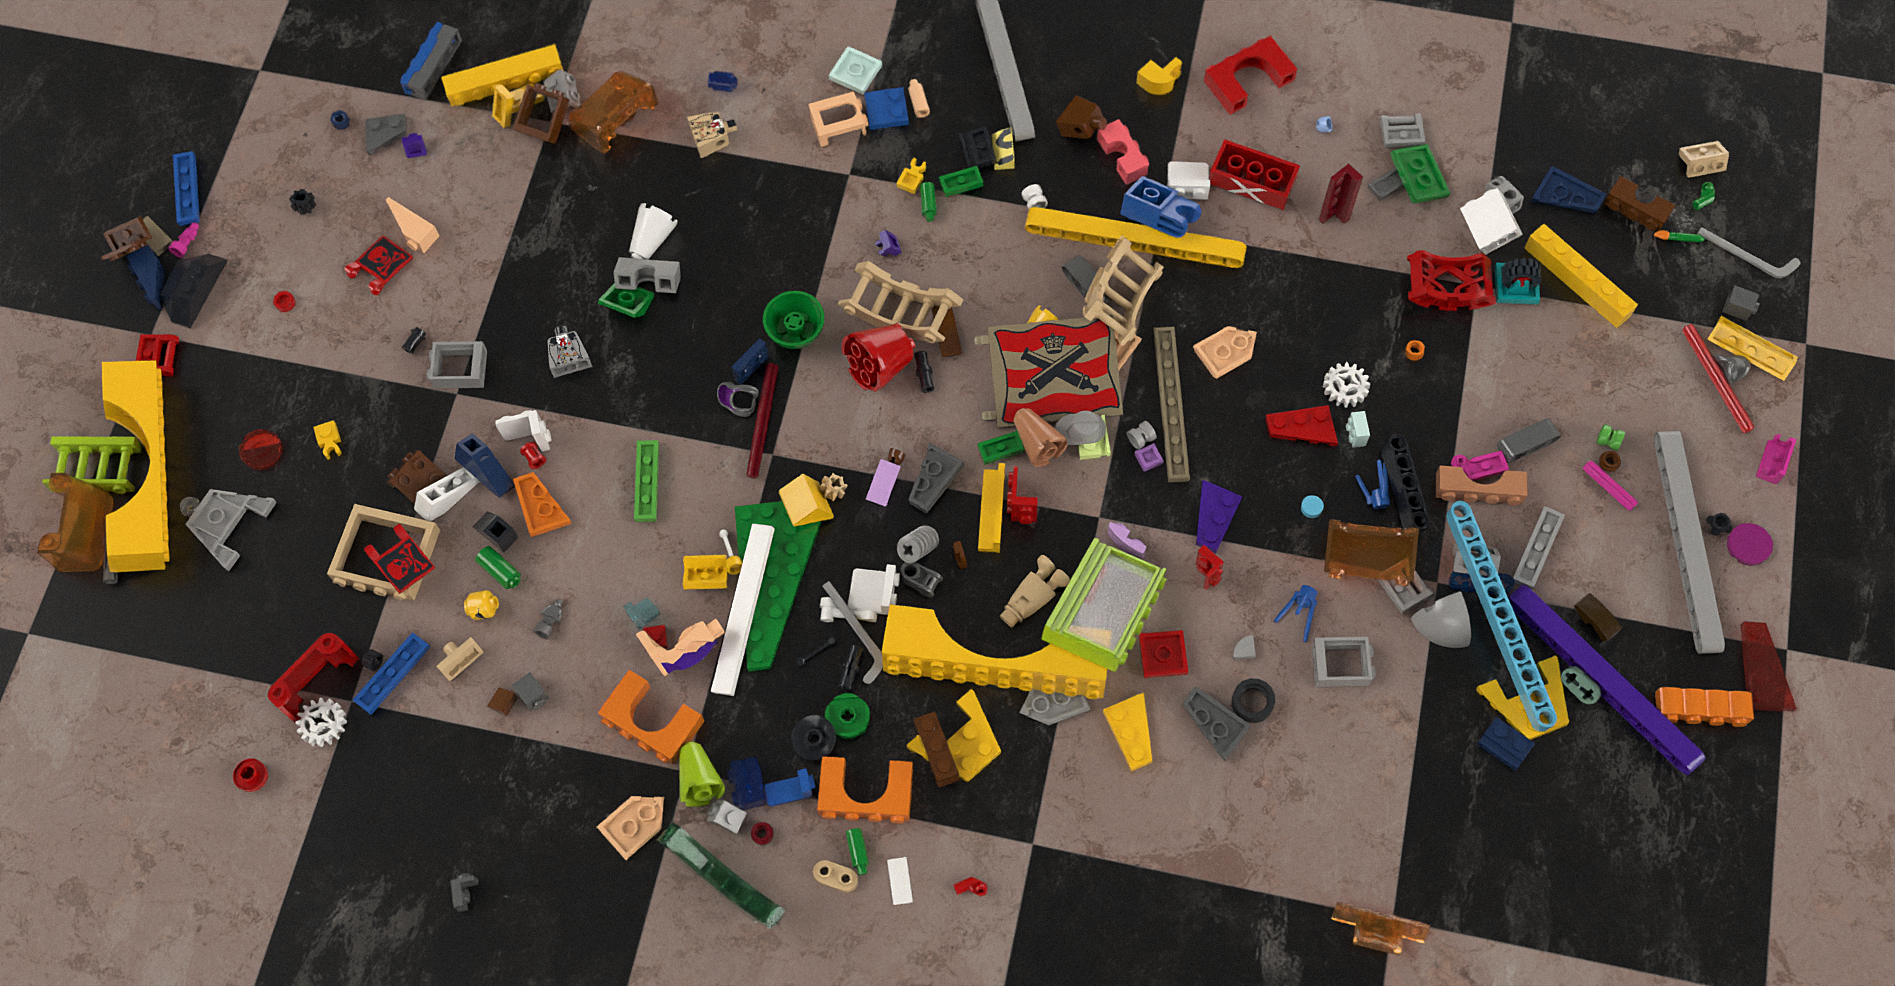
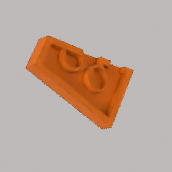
[513,472,572,537]

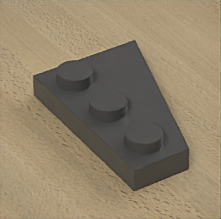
[908,442,964,513]

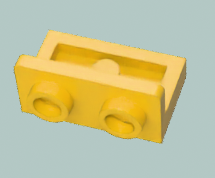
[683,555,728,590]

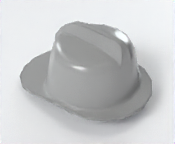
[1055,411,1106,445]

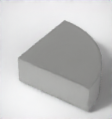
[1233,635,1256,660]

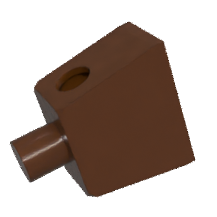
[1056,96,1107,139]

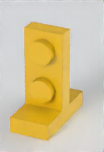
[492,83,544,128]

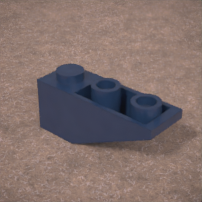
[126,244,164,310]
[455,433,515,498]

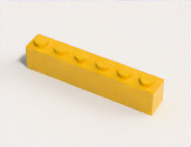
[442,45,563,106]
[1524,224,1638,328]

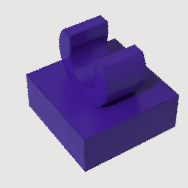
[402,133,427,158]
[875,230,902,256]

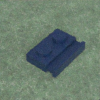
[731,338,769,385]
[1477,717,1535,771]

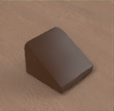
[487,687,518,717]

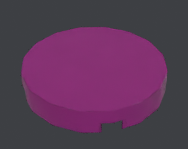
[1727,523,1773,566]

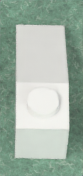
[414,467,480,521]

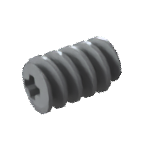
[897,525,939,563]

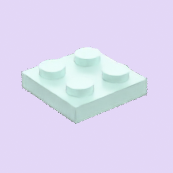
[829,46,882,95]

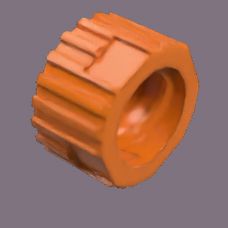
[1405,340,1425,361]

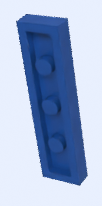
[173,151,200,226]
[353,632,431,715]

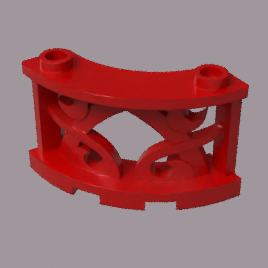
[1407,250,1496,311]

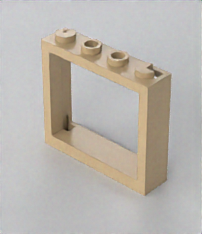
[327,504,440,601]

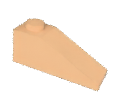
[386,197,439,253]

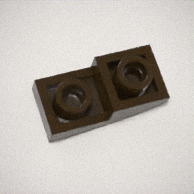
[1574,593,1622,641]

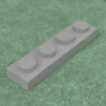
[1511,506,1565,590]

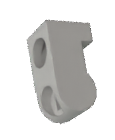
[1485,176,1524,214]

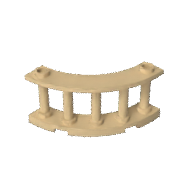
[1083,235,1164,346]
[838,261,964,343]

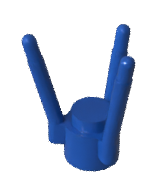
[1355,460,1390,509]
[1274,585,1317,642]

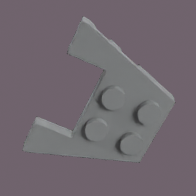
[186,489,277,571]

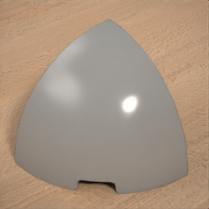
[1411,592,1471,648]

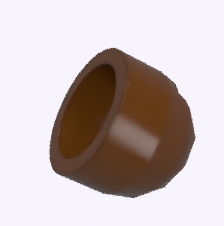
[887,448,906,465]

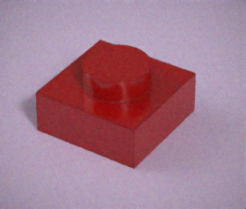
[643,625,668,651]

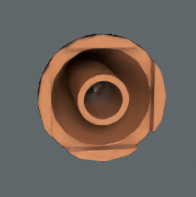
[1013,408,1068,467]

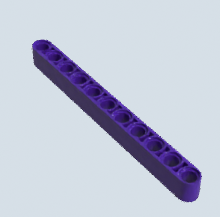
[1508,585,1705,775]

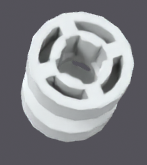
[1022,184,1048,209]

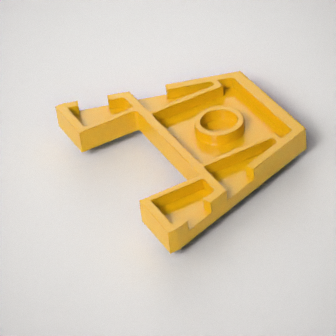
[1476,656,1569,740]
[906,689,1001,782]

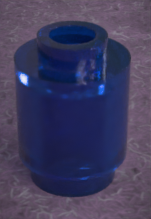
[708,71,738,92]

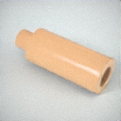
[908,79,930,118]

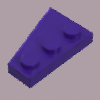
[1196,480,1242,554]

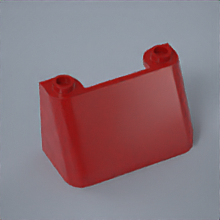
[267,633,359,723]

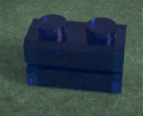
[727,757,767,811]

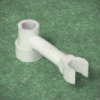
[820,597,877,622]

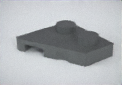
[365,114,407,155]

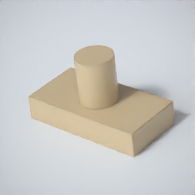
[436,637,484,682]

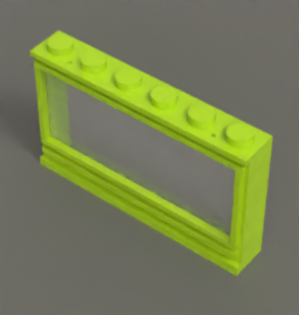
[1041,538,1167,672]

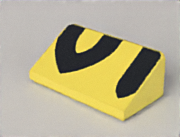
[991,128,1014,170]

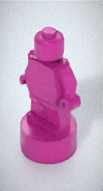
[168,223,199,258]

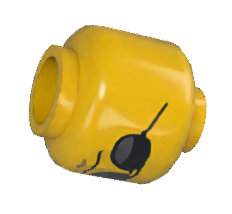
[464,590,499,620]

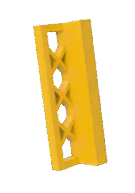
[1707,316,1798,381]
[978,463,1005,553]

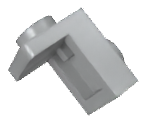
[707,800,747,834]

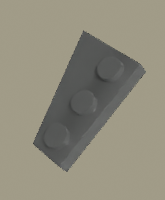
[1182,686,1251,762]

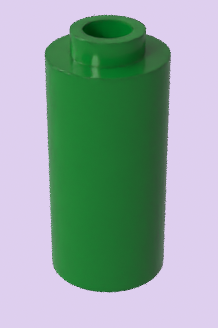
[475,546,521,589]

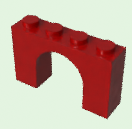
[1204,35,1297,115]

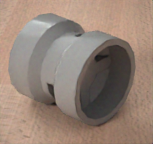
[1127,421,1157,450]

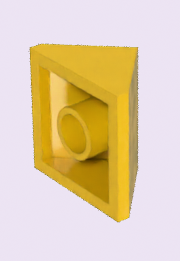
[779,474,834,527]

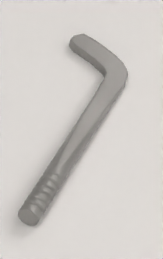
[1697,227,1801,278]
[823,581,883,684]

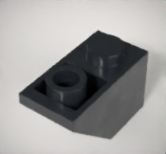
[472,511,519,553]

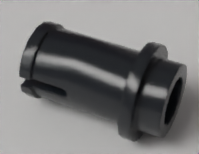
[402,327,426,355]

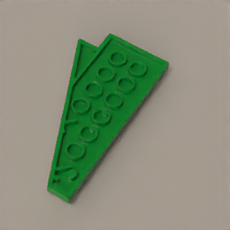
[735,501,821,671]

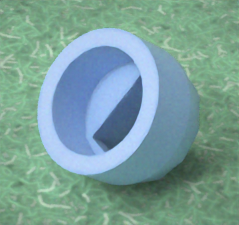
[1316,116,1332,133]

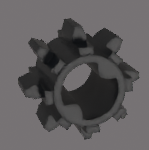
[289,189,316,215]

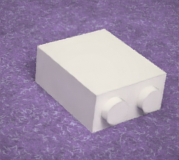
[1460,188,1523,255]

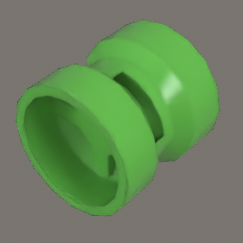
[1596,424,1625,451]

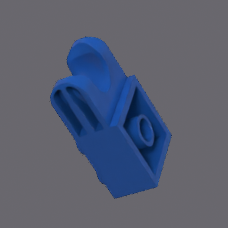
[1120,176,1202,238]

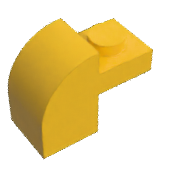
[1137,57,1182,95]

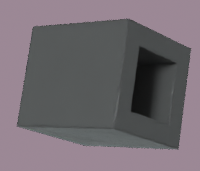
[1722,286,1760,321]
[512,672,549,711]

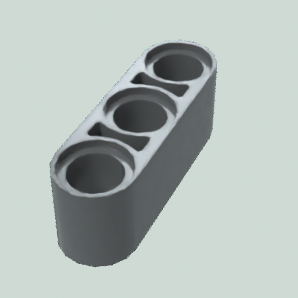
[1061,255,1112,304]
[1496,418,1561,463]

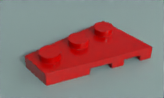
[1265,405,1338,447]

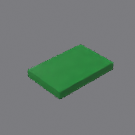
[1390,144,1450,204]

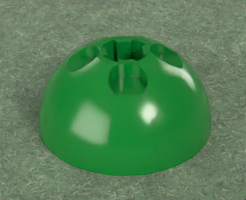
[763,291,825,349]

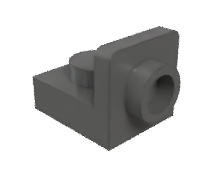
[450,874,478,912]

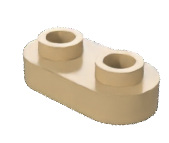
[813,860,858,893]

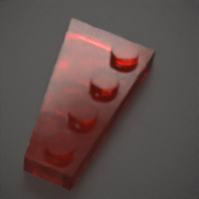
[1740,621,1797,712]

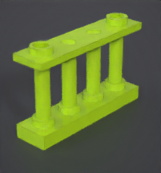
[42,436,143,494]

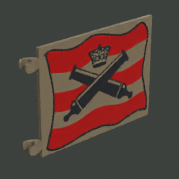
[974,314,1123,427]

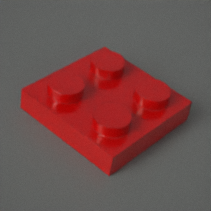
[1139,630,1188,678]

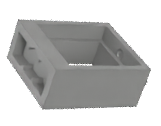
[427,341,487,388]
[1312,637,1375,687]

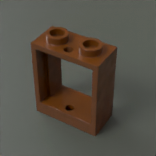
[513,83,570,144]

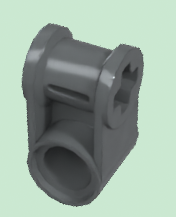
[901,562,943,598]

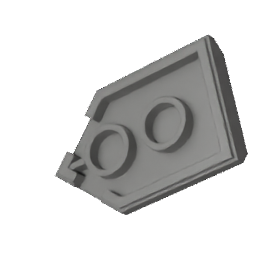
[1020,689,1090,725]

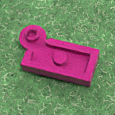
[1451,451,1509,481]

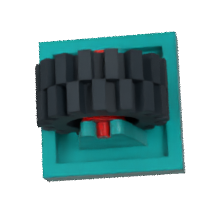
[1495,258,1541,305]

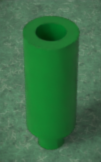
[920,182,937,222]
[845,828,869,876]

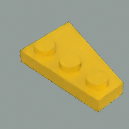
[1103,692,1152,772]

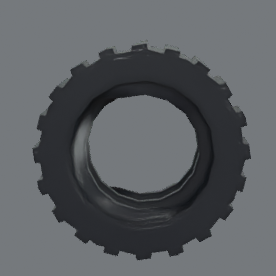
[362,649,383,671]

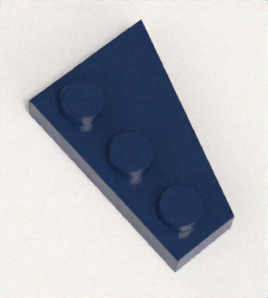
[1531,166,1607,213]

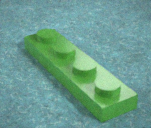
[634,440,659,522]

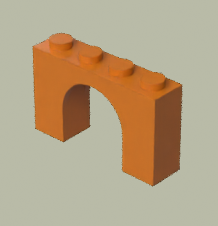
[598,669,704,765]
[817,757,913,824]

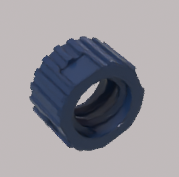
[330,110,350,130]

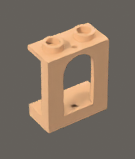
[809,92,868,147]

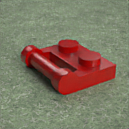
[136,334,179,377]

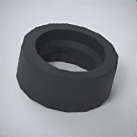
[1232,678,1275,723]

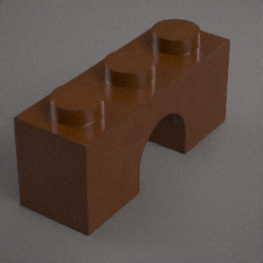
[1604,176,1675,232]
[914,711,959,788]

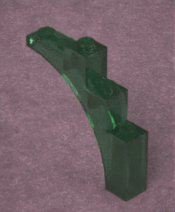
[657,822,785,930]

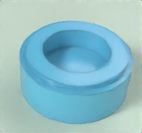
[1301,495,1324,518]

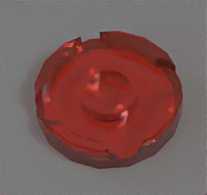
[239,429,283,470]

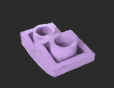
[866,459,901,506]
[1107,522,1147,560]

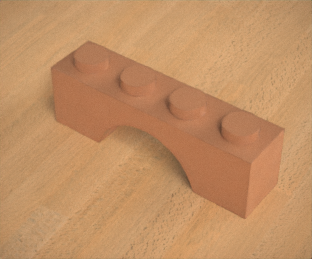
[1436,466,1528,506]

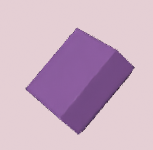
[1135,443,1164,472]

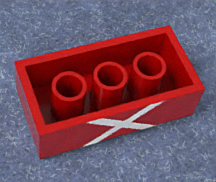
[1209,139,1300,210]

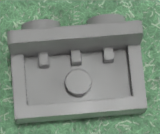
[543,69,581,114]

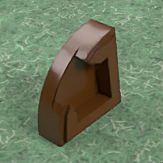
[952,541,967,570]

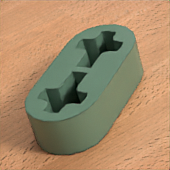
[1561,666,1601,704]

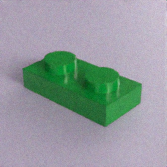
[939,166,983,197]
[977,431,1024,465]

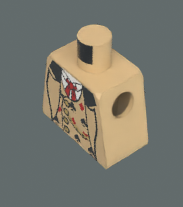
[687,112,737,158]

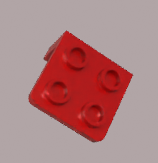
[1007,466,1038,524]

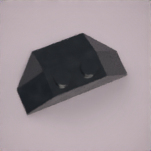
[159,254,227,329]

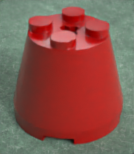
[842,323,915,392]

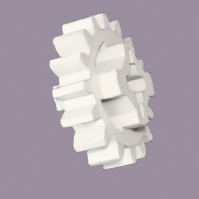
[1323,362,1370,408]
[295,698,347,747]

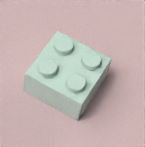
[1346,411,1370,448]

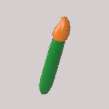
[1654,230,1705,242]

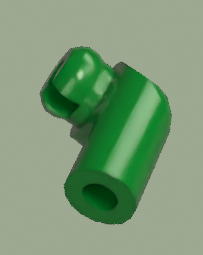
[1692,182,1715,210]

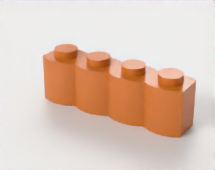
[1655,687,1754,727]

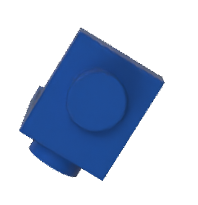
[764,769,815,807]

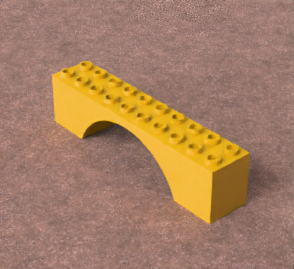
[102,361,169,573]
[882,605,1111,699]

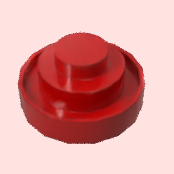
[233,758,268,792]

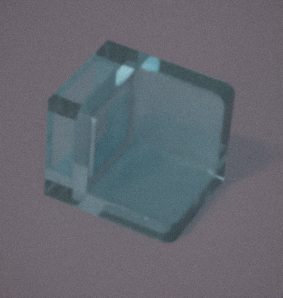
[623,598,660,630]

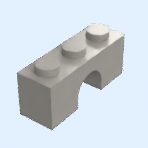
[614,257,681,293]

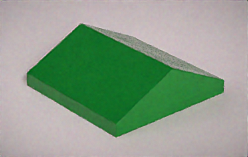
[598,283,654,318]

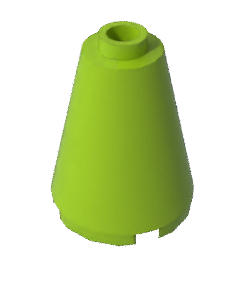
[679,742,725,807]

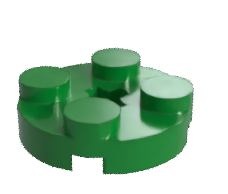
[825,693,870,739]

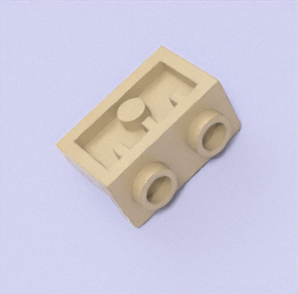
[1679,141,1729,177]

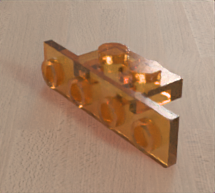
[1332,902,1430,955]

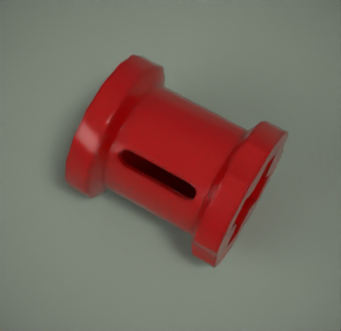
[520,441,547,470]

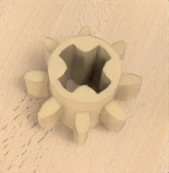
[819,473,847,501]

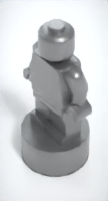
[533,599,563,639]

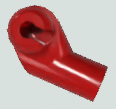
[953,877,988,896]

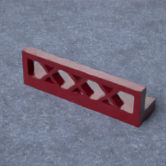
[1319,163,1363,224]

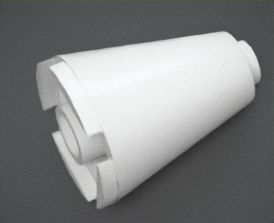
[629,203,677,260]

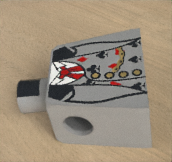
[548,326,592,378]

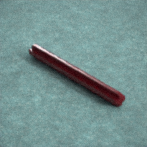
[746,363,778,479]

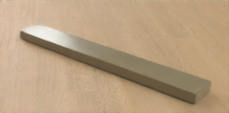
[1153,327,1190,482]

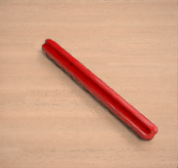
[1682,324,1754,433]

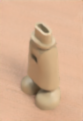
[1000,555,1070,627]

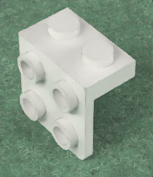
[1168,162,1210,200]
[495,410,552,452]
[848,564,900,615]

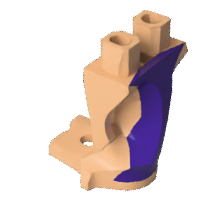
[636,619,725,676]

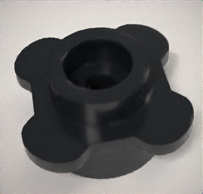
[1706,513,1732,536]

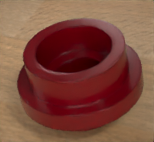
[751,822,774,845]

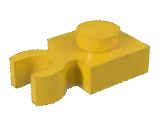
[896,158,926,194]
[313,420,341,460]

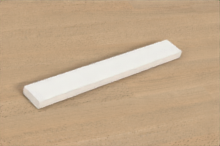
[711,524,775,696]

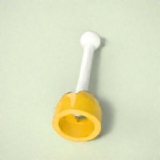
[719,530,743,575]

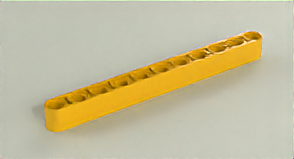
[1025,207,1246,268]

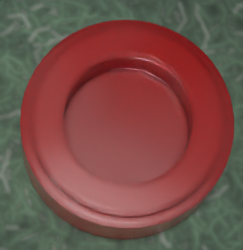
[273,291,296,312]

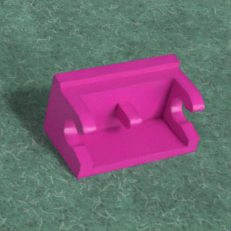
[1755,434,1797,485]

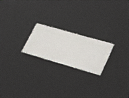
[887,857,913,905]

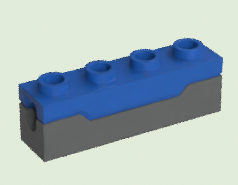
[400,22,462,101]

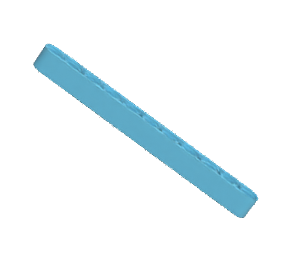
[1446,501,1557,732]

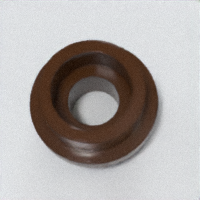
[1598,451,1621,472]

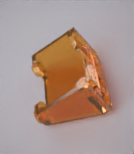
[569,71,659,154]
[37,473,113,572]
[1324,520,1419,586]

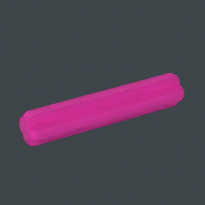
[1583,460,1638,511]

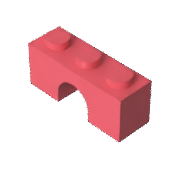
[1097,119,1149,185]

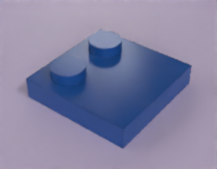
[864,87,909,130]

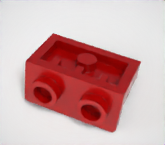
[1195,545,1224,590]

